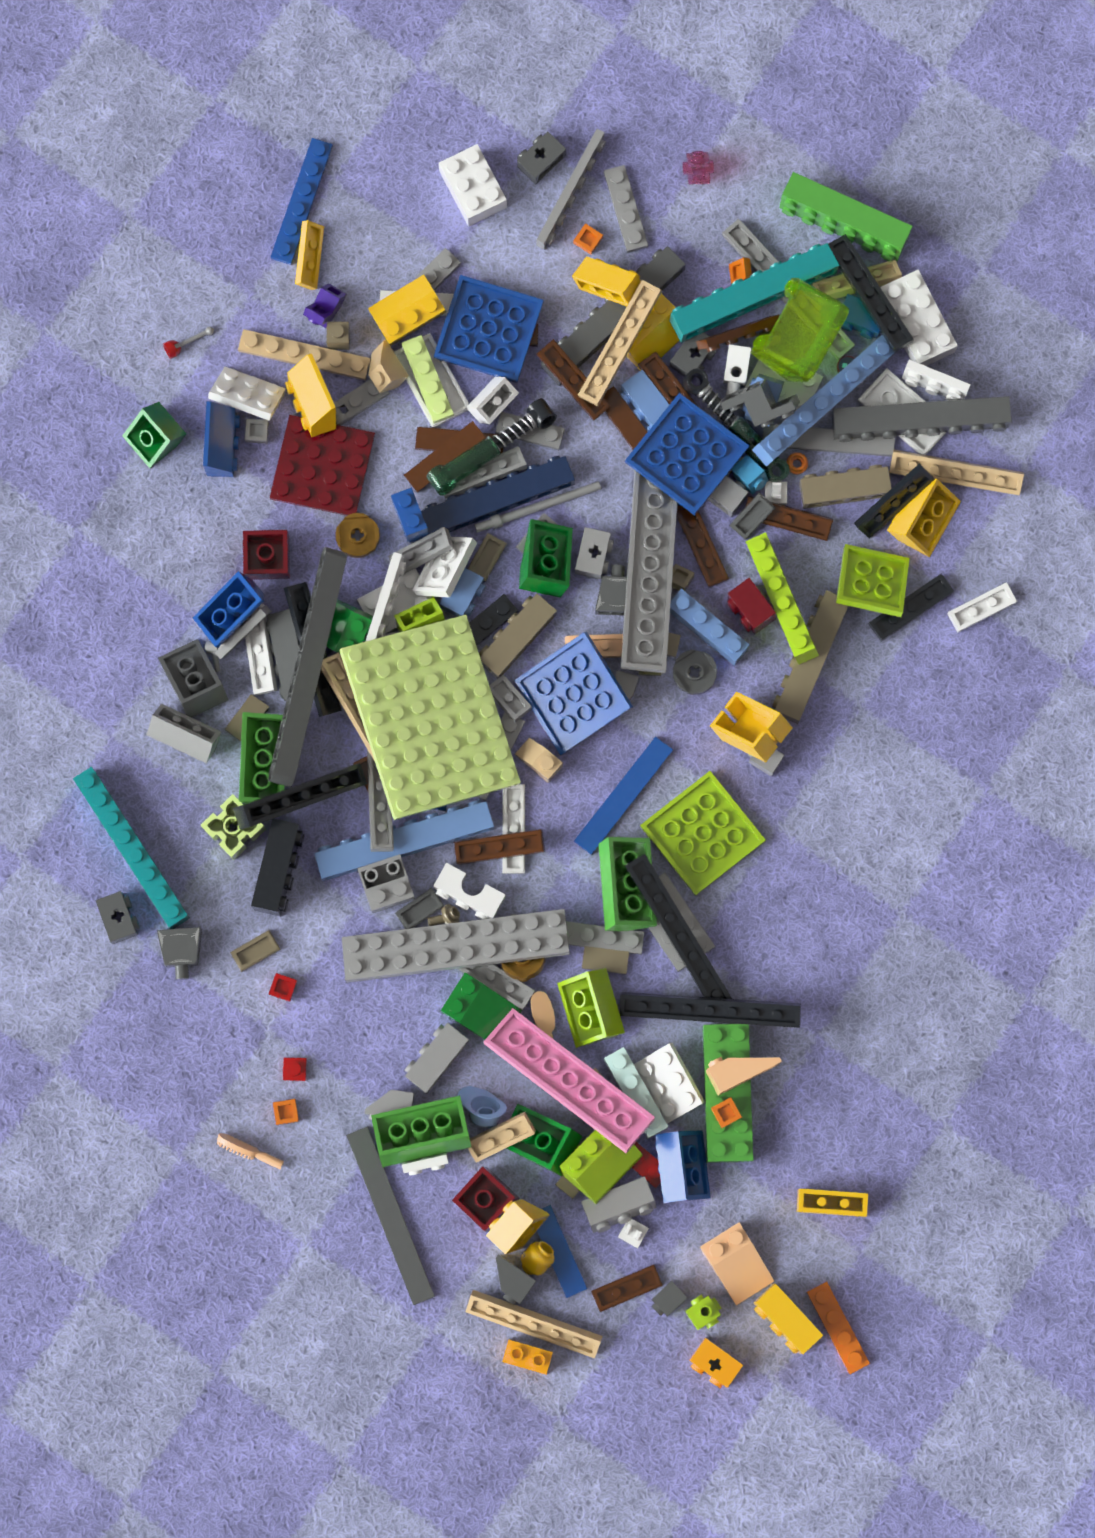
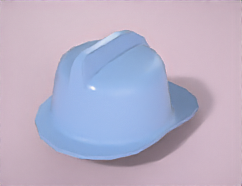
[458,1086,507,1128]

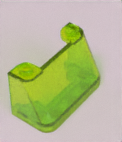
[750,278,849,382]

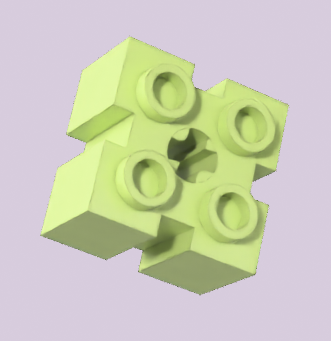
[201,794,266,860]

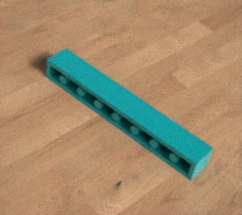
[669,243,839,343]
[73,766,190,929]

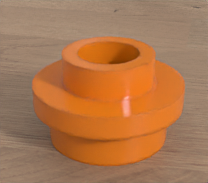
[786,452,808,475]

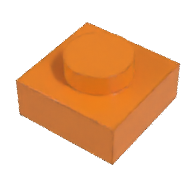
[573,223,603,255]
[729,257,752,284]
[711,1097,742,1129]
[273,1099,299,1125]

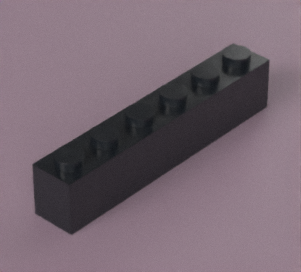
[233,763,367,830]

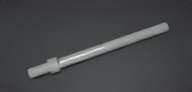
[474,481,601,533]

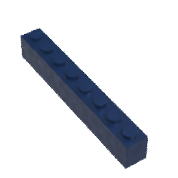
[409,456,575,544]

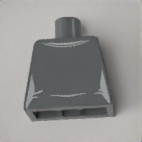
[595,565,627,616]
[157,927,202,980]

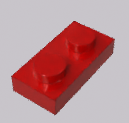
[632,1142,661,1188]

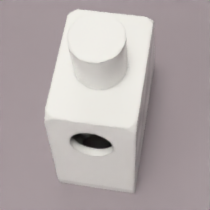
[723,344,751,395]

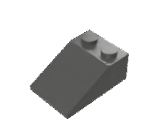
[158,639,228,718]

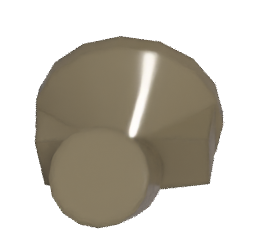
[427,904,460,926]

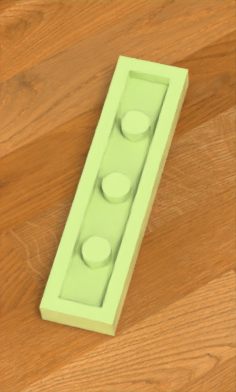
[401,335,454,424]

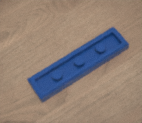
[537,1205,587,1298]

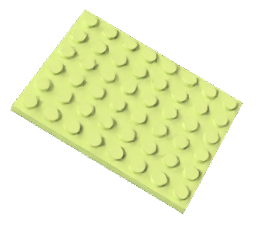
[339,615,521,820]

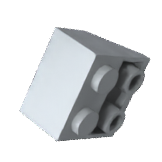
[357,854,415,913]

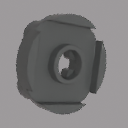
[673,650,717,695]

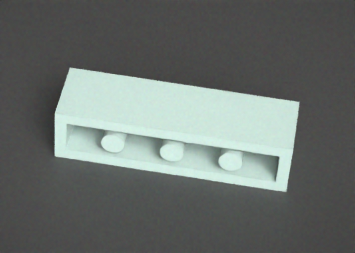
[604,1047,668,1139]

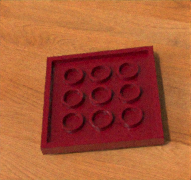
[270,414,375,516]

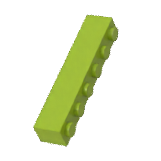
[745,532,819,664]

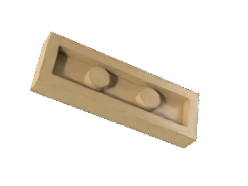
[468,1112,536,1163]

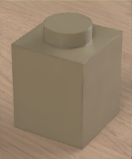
[326,322,350,350]

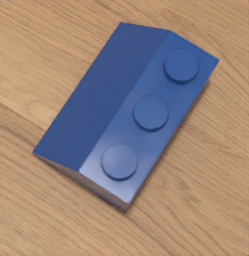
[203,401,241,477]
[193,571,264,648]
[655,1130,711,1203]

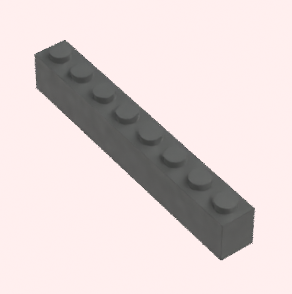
[541,246,686,386]
[832,396,1012,442]

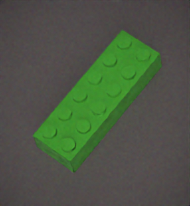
[779,172,913,262]
[702,1024,753,1163]

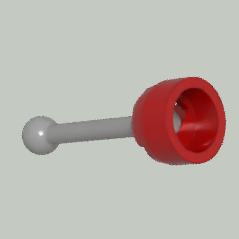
[163,326,214,359]

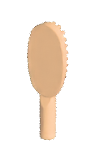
[531,991,555,1038]
[217,1133,284,1169]

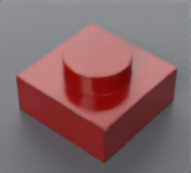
[269,973,298,1002]
[283,1058,307,1081]

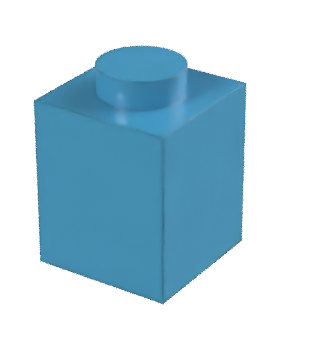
[732,455,769,495]

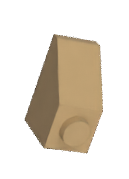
[368,340,409,393]
[515,738,563,783]

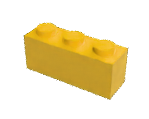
[572,256,641,306]
[796,1189,868,1217]

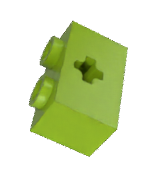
[394,597,445,632]

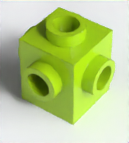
[685,1294,722,1330]

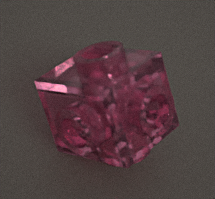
[682,151,714,185]

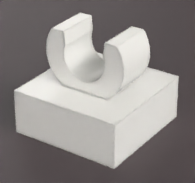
[765,481,787,505]
[618,1219,649,1248]

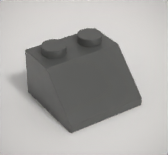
[496,1255,536,1305]

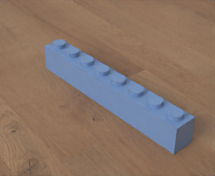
[752,335,894,466]
[314,800,494,881]

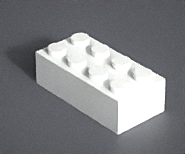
[880,269,958,366]

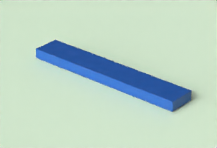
[574,736,673,855]

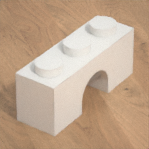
[433,863,506,919]

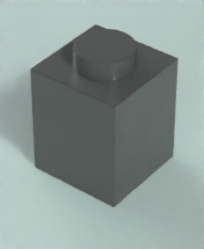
[651,1281,687,1317]

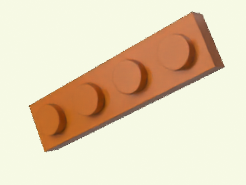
[806,1281,870,1374]

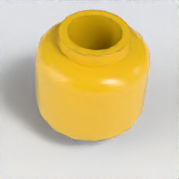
[521,1241,554,1275]

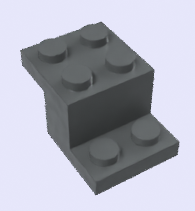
[720,379,800,427]

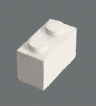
[466,377,519,424]

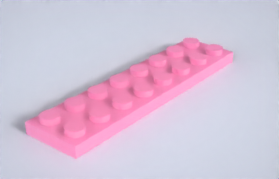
[484,1009,655,1153]

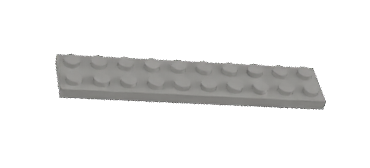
[620,470,677,673]
[342,909,570,983]

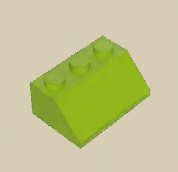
[557,968,625,1048]
[560,1130,643,1204]

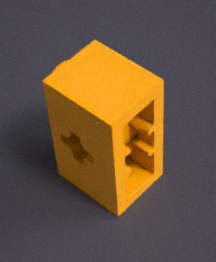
[689,1338,743,1389]
[502,1339,553,1375]

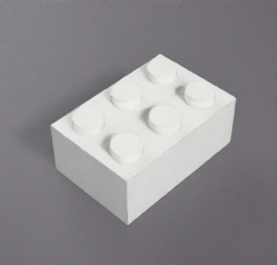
[439,144,507,226]

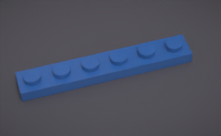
[271,138,333,265]

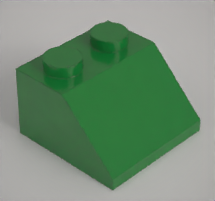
[122,402,186,468]

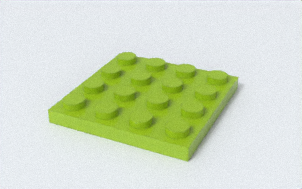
[640,771,766,896]

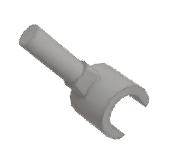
[205,641,220,672]

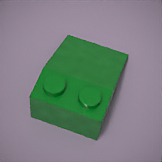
[519,519,573,598]
[326,599,373,654]
[441,973,522,1040]
[506,1104,582,1177]

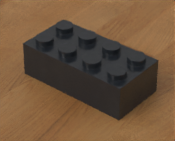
[251,818,305,917]

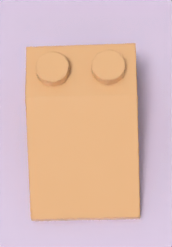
[706,1057,782,1096]
[700,1222,774,1305]

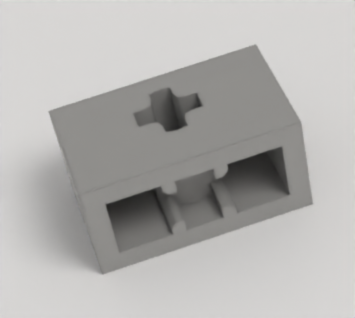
[575,527,614,579]

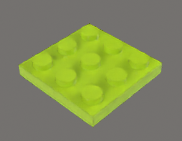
[836,544,910,617]

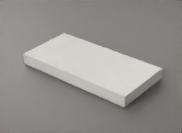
[394,333,469,428]
[858,368,947,455]

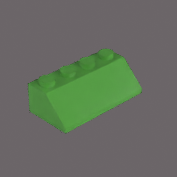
[238,712,284,803]
[599,837,657,931]
[371,1095,471,1167]

